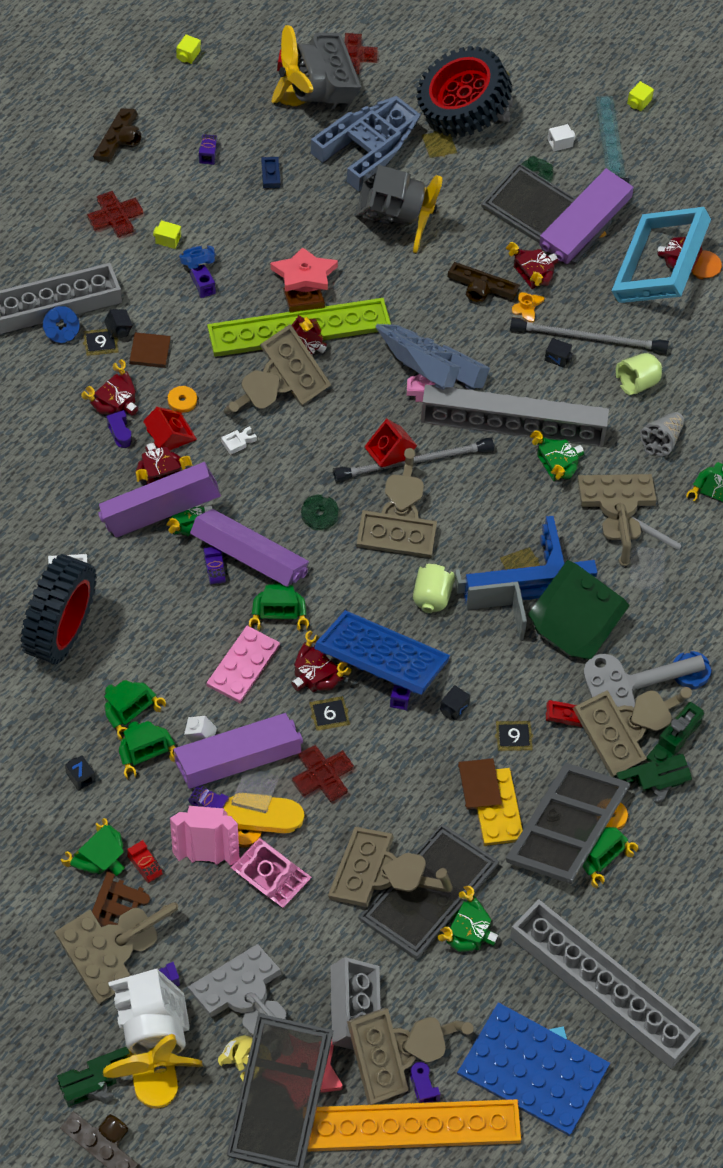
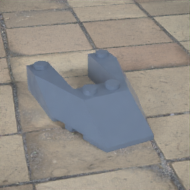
[311,96,421,191]
[376,324,490,390]

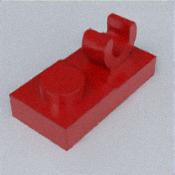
[546,700,583,727]

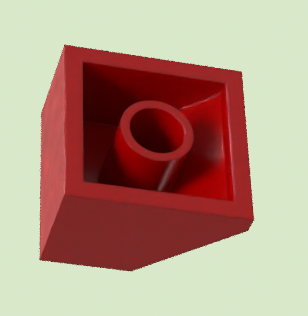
[143,406,197,451]
[364,418,417,468]

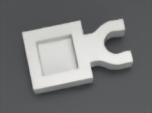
[221,426,257,455]

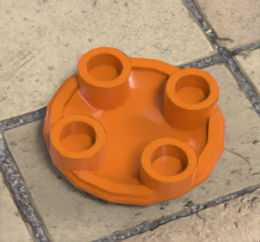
[692,250,722,279]

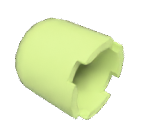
[616,353,662,395]
[413,564,456,613]

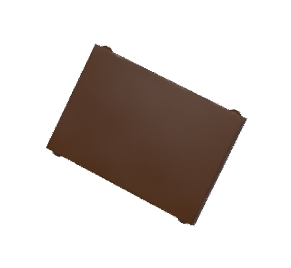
[458,758,502,810]

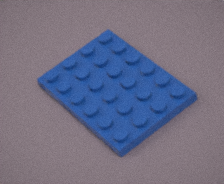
[314,610,450,695]
[457,1002,610,1136]

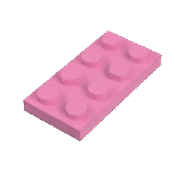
[206,626,280,703]

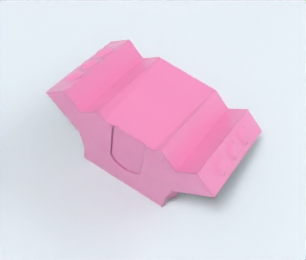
[170,806,240,866]
[231,837,312,907]

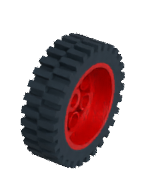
[416,46,513,137]
[21,554,97,665]

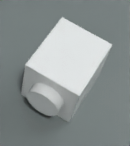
[548,124,575,151]
[184,716,217,743]

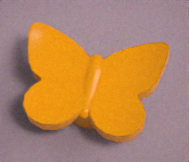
[512,292,545,323]

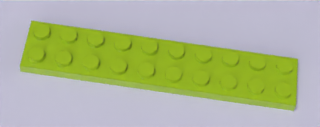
[207,298,391,357]

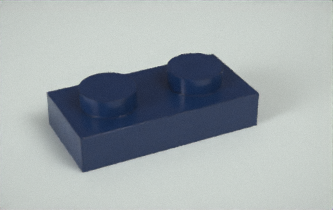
[261,157,280,188]

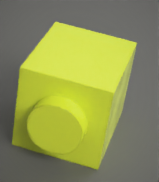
[176,34,201,64]
[627,81,654,111]
[153,220,181,249]

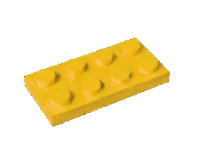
[477,768,523,846]

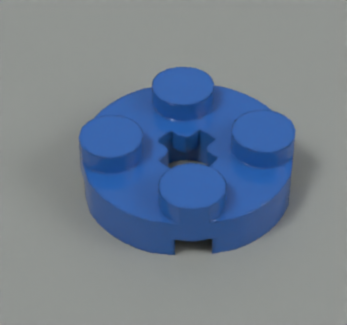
[179,246,216,269]
[43,306,80,343]
[673,651,711,689]

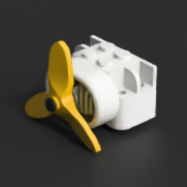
[103,969,203,1078]

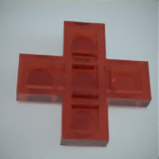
[344,33,378,74]
[87,191,143,238]
[292,745,354,803]

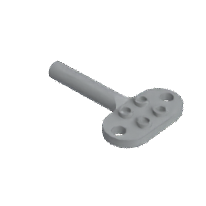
[584,654,705,718]

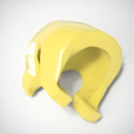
[218,1035,272,1081]

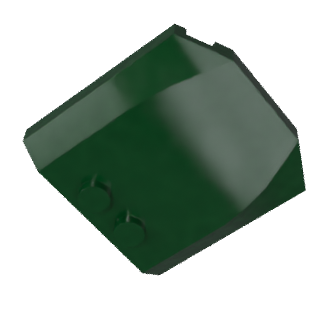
[528,560,630,660]

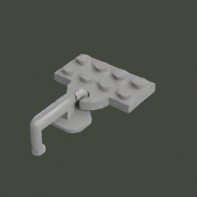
[188,944,293,1056]

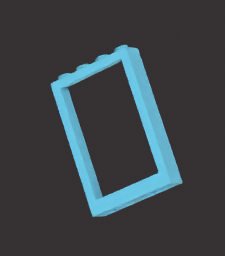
[612,207,711,303]

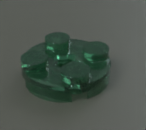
[519,156,553,188]
[301,494,339,530]

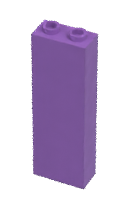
[539,168,634,264]
[98,462,221,537]
[190,509,309,586]
[174,713,303,789]

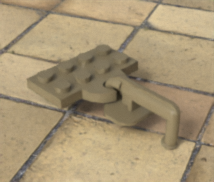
[224,324,331,415]
[356,448,437,558]
[577,474,656,566]
[573,687,692,777]
[328,827,453,907]
[54,902,178,1004]
[347,1008,474,1104]

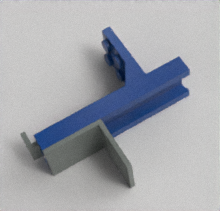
[455,516,598,640]

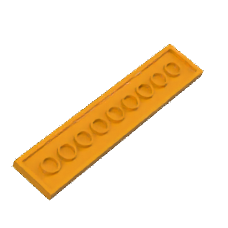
[303,1099,521,1152]

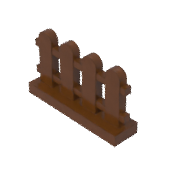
[92,872,150,927]

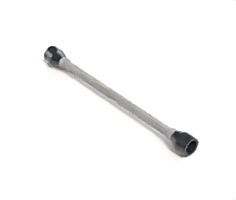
[510,317,669,355]
[333,437,494,483]

